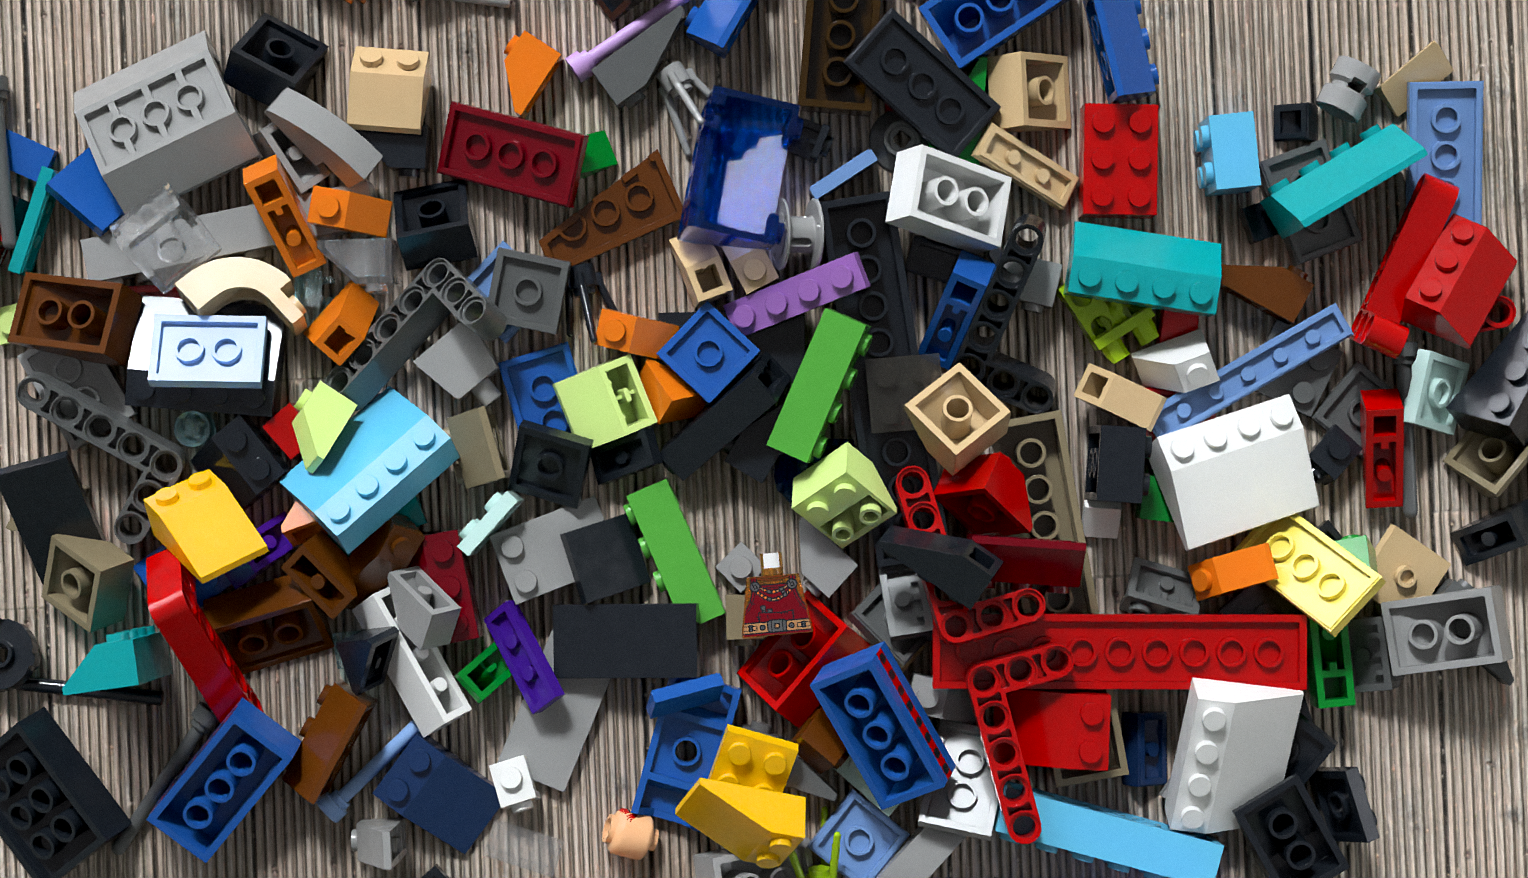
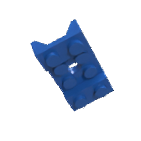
[631,677,742,833]

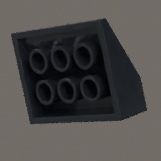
[125,295,286,417]
[0,707,132,878]

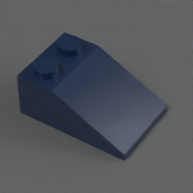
[372,731,501,854]

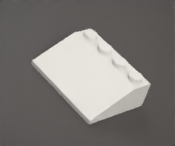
[1149,394,1319,551]
[1164,677,1304,834]

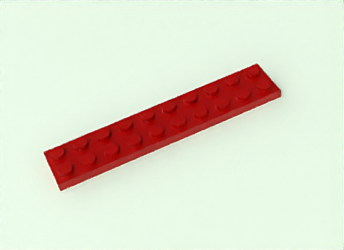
[932,613,1307,690]

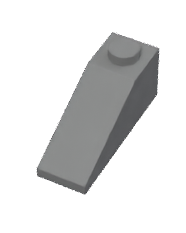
[351,817,407,870]

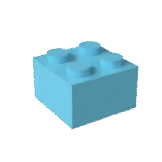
[1193,111,1261,197]

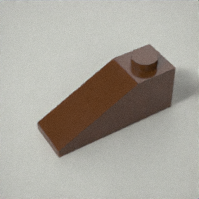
[1220,264,1315,325]
[346,513,425,610]

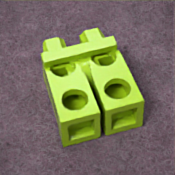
[1056,284,1159,364]

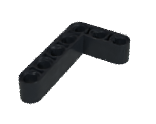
[953,214,1056,414]

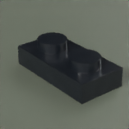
[590,428,663,485]

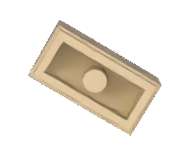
[1374,40,1454,118]

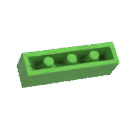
[766,308,873,463]
[623,478,726,625]

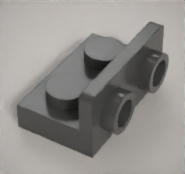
[1119,557,1201,614]
[878,564,933,642]
[1348,615,1405,693]

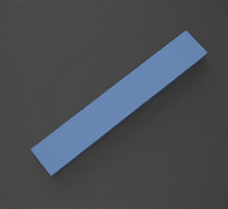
[1152,303,1354,438]

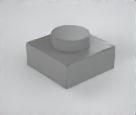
[715,541,766,593]

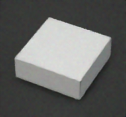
[1082,500,1122,539]

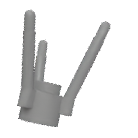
[656,61,727,157]

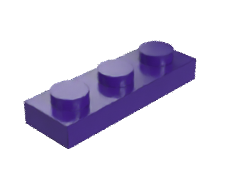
[483,600,565,714]

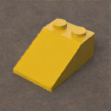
[143,469,269,584]
[675,778,806,869]

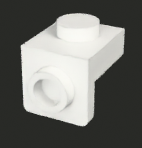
[489,755,541,814]

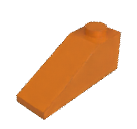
[242,154,327,278]

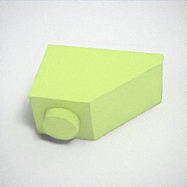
[292,381,358,474]

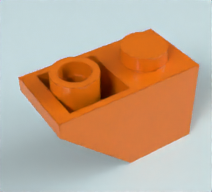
[303,279,380,366]

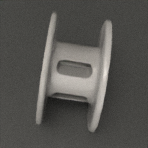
[770,197,824,271]

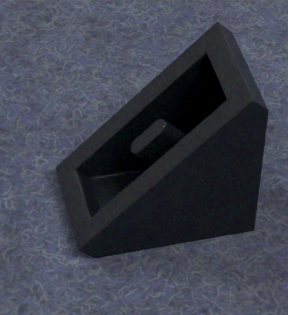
[336,626,399,696]

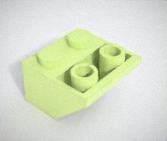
[552,354,658,448]
[792,442,897,549]

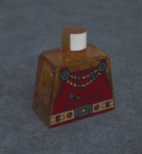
[742,552,813,638]

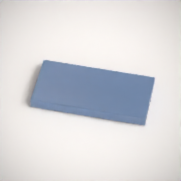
[1406,81,1484,229]

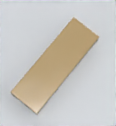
[971,123,1080,211]

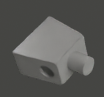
[413,322,502,406]

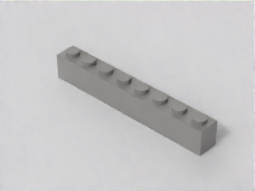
[80,181,376,283]

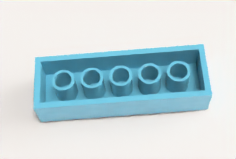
[994,781,1224,878]

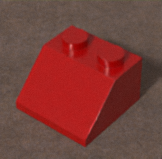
[934,452,1033,536]

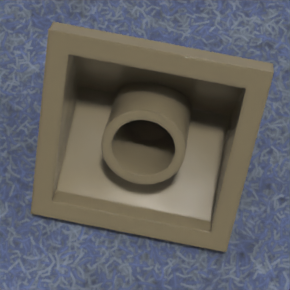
[1443,431,1528,498]

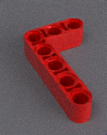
[1349,173,1460,359]
[895,466,1046,646]
[146,549,264,723]
[965,642,1074,844]

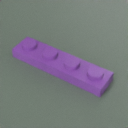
[723,252,871,336]

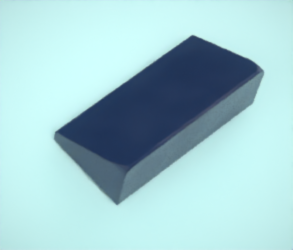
[1121,711,1167,787]

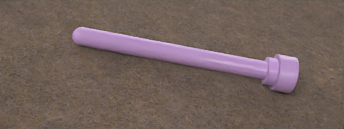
[565,0,690,83]

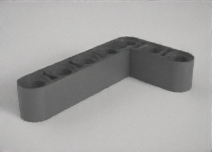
[324,258,507,411]
[16,371,187,544]

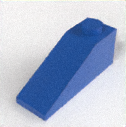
[918,250,995,370]

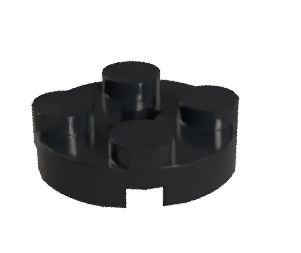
[0,618,41,693]

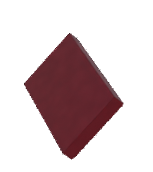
[436,101,589,208]

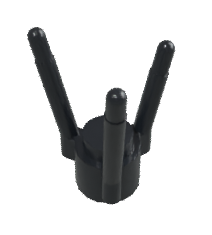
[565,263,618,343]

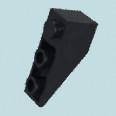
[876,525,1004,610]

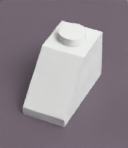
[1131,328,1220,393]

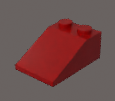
[993,689,1111,771]

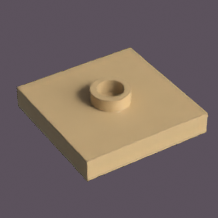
[1371,524,1451,605]

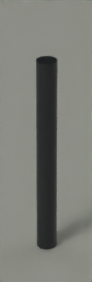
[16,677,164,706]

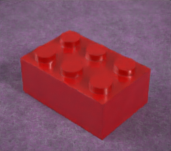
[1078,103,1159,219]

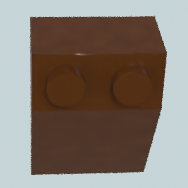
[7,272,143,367]

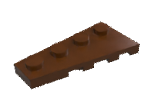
[539,149,687,267]

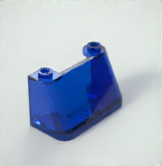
[677,85,803,250]

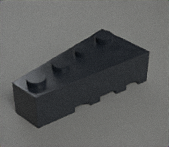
[1446,311,1528,447]

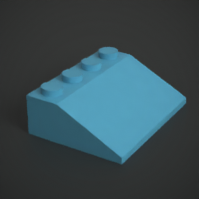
[279,386,460,554]

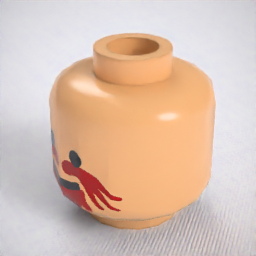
[602,808,659,860]

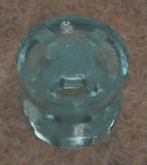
[174,411,216,447]

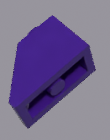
[224,511,301,590]

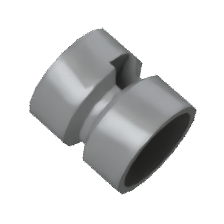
[1315,55,1382,123]

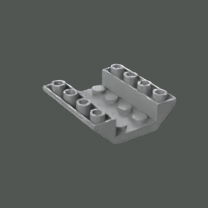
[74,30,262,220]

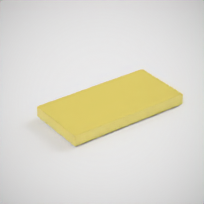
[1232,514,1386,637]

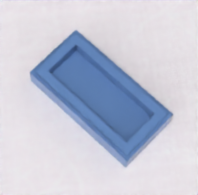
[809,149,878,201]

